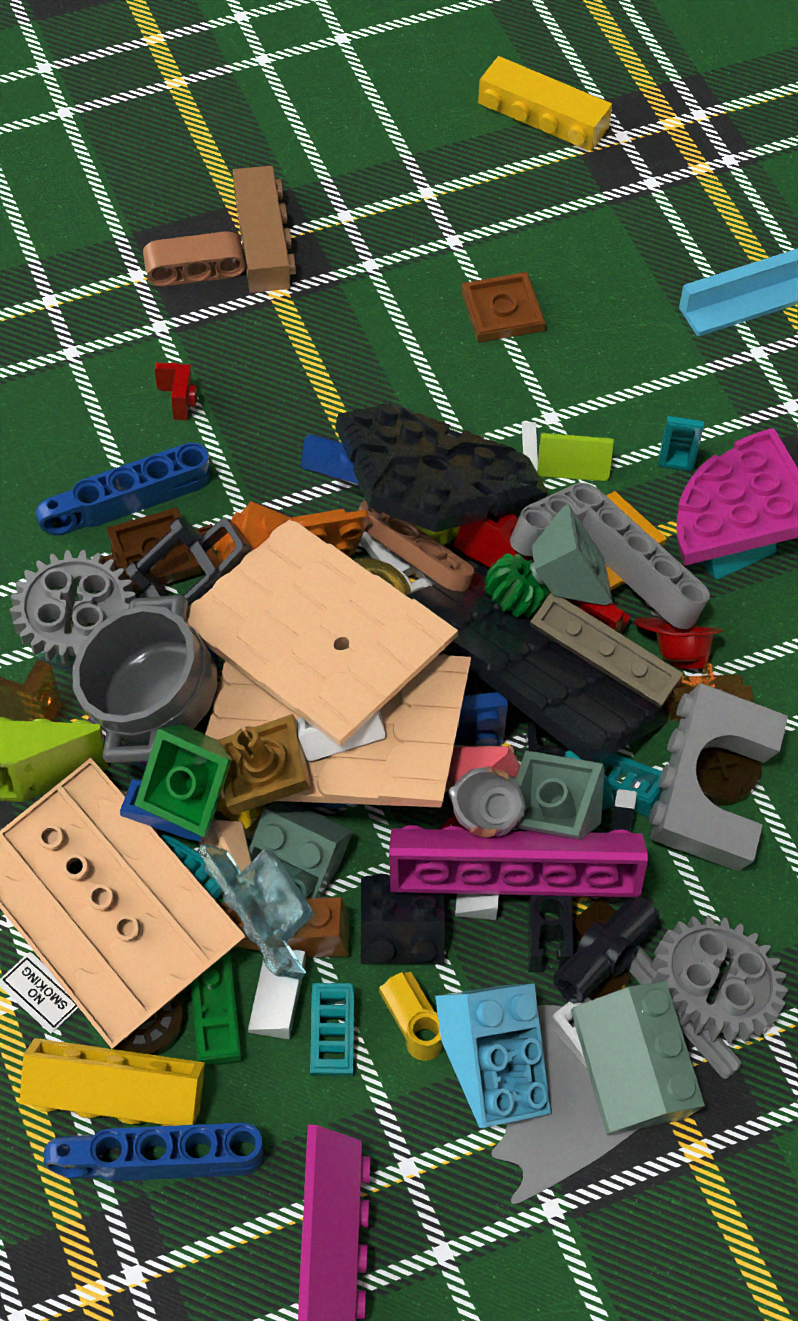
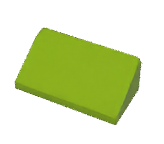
[537,433,614,481]

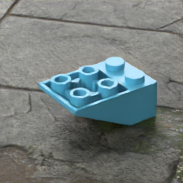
[435,983,551,1128]

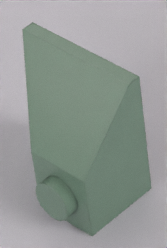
[530,504,612,605]

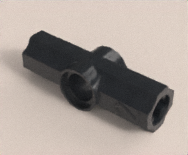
[553,896,659,1004]

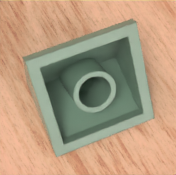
[514,751,604,840]

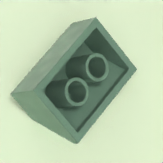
[571,981,705,1135]

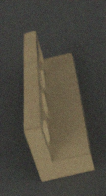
[530,593,683,709]

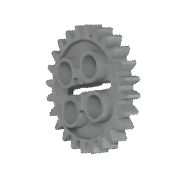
[10,550,136,665]
[651,915,788,1043]

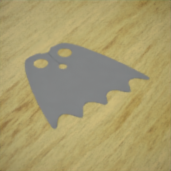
[491,1005,638,1204]

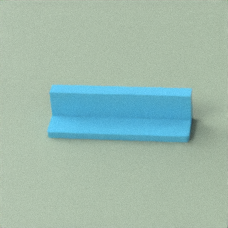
[679,249,798,336]

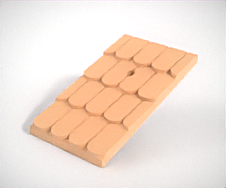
[185,519,458,746]
[205,655,471,807]
[0,758,246,1049]

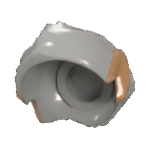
[449,766,526,838]

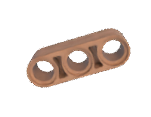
[143,232,246,287]

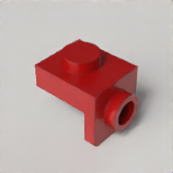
[154,362,197,421]

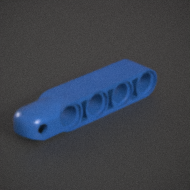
[36,442,211,535]
[43,1123,264,1181]

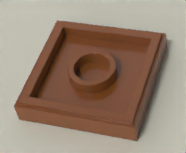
[461,272,545,343]

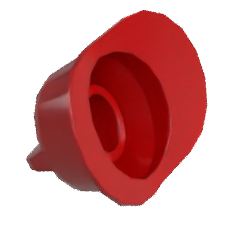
[634,617,723,669]

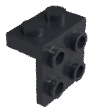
[361,873,445,964]

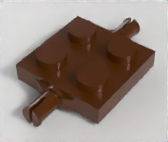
[101,507,213,593]

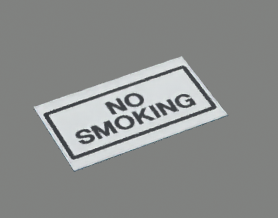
[0,952,79,1034]

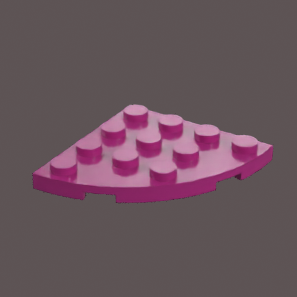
[677,428,798,566]

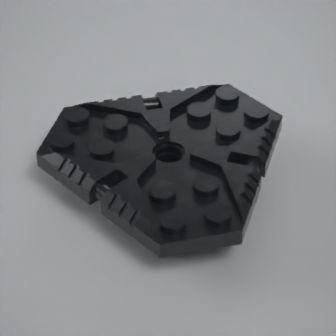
[335,403,548,532]

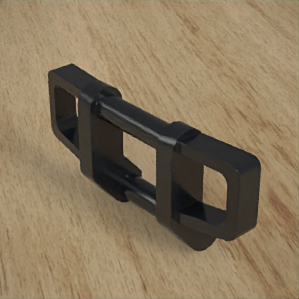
[125,517,251,607]

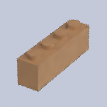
[233,166,296,293]

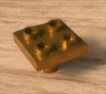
[217,714,311,815]

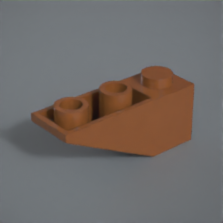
[218,897,351,958]

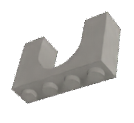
[649,683,788,872]

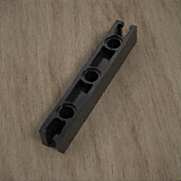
[525,717,573,972]

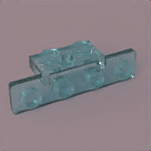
[197,844,315,980]

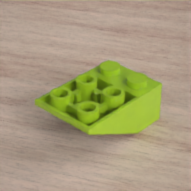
[0,717,109,802]

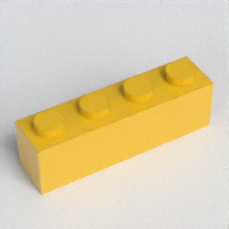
[478,56,612,151]
[19,1038,205,1126]

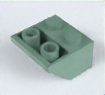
[249,801,353,900]

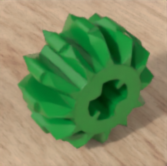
[484,553,550,618]

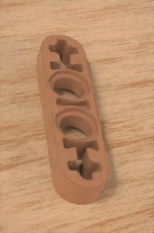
[358,501,474,592]

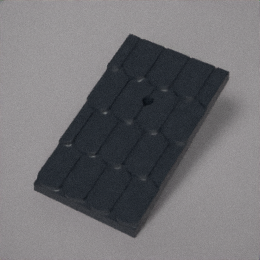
[406,565,669,763]

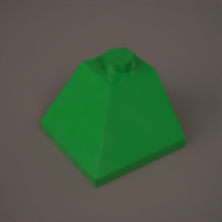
[134,724,232,837]

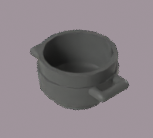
[72,595,218,763]

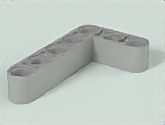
[510,482,710,629]

